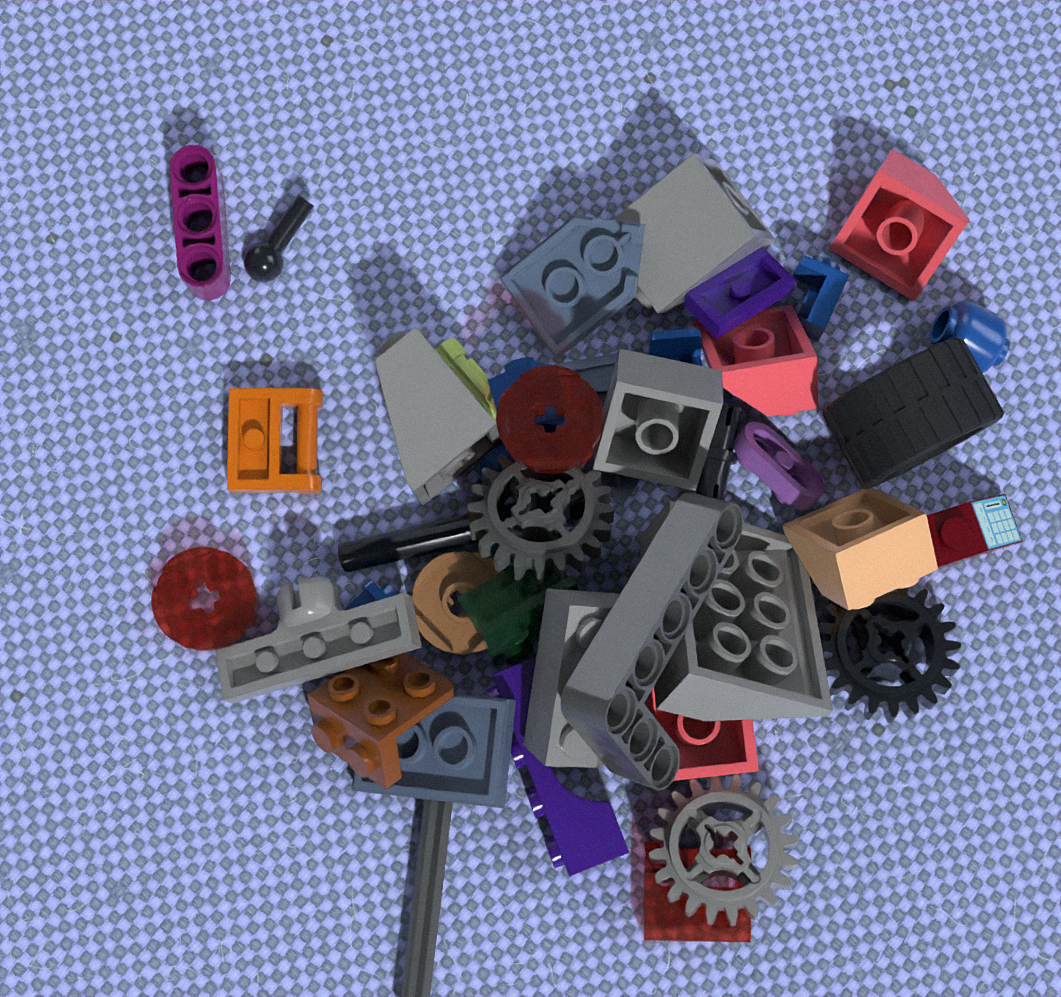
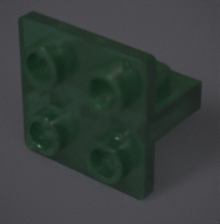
[457,565,579,666]

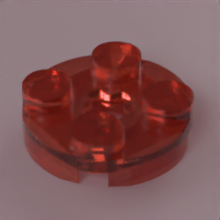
[496,365,604,474]
[151,546,259,652]

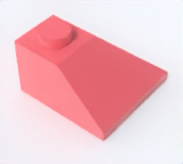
[829,149,970,301]
[693,304,819,417]

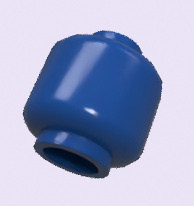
[929,301,1010,373]

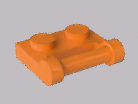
[227,388,323,494]

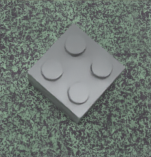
[593,348,723,491]

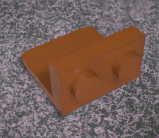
[307,653,454,789]

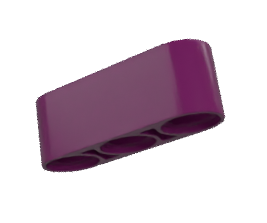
[170,145,231,301]

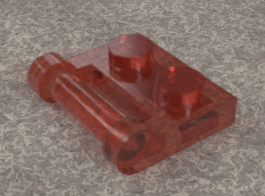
[642,841,751,943]

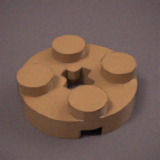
[412,551,515,656]

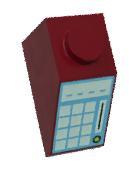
[927,494,1023,570]

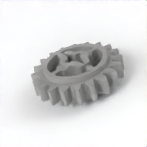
[649,774,799,926]

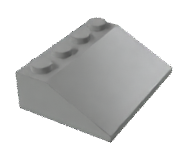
[639,501,833,721]

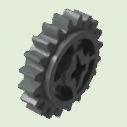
[467,444,614,584]

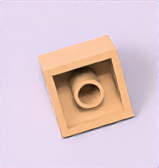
[782,488,938,611]

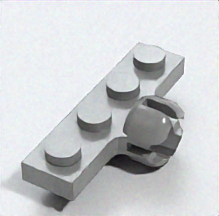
[215,577,422,703]

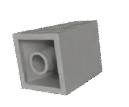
[612,153,776,313]
[374,327,502,506]

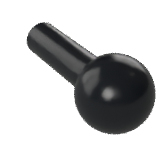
[243,194,314,282]

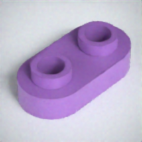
[733,422,825,510]

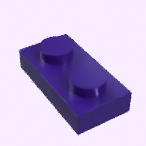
[683,247,796,339]

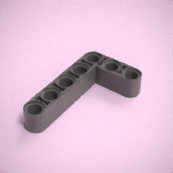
[561,492,744,791]

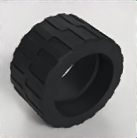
[822,337,1004,489]

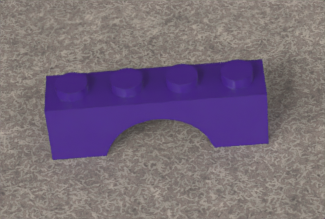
[487,658,629,876]

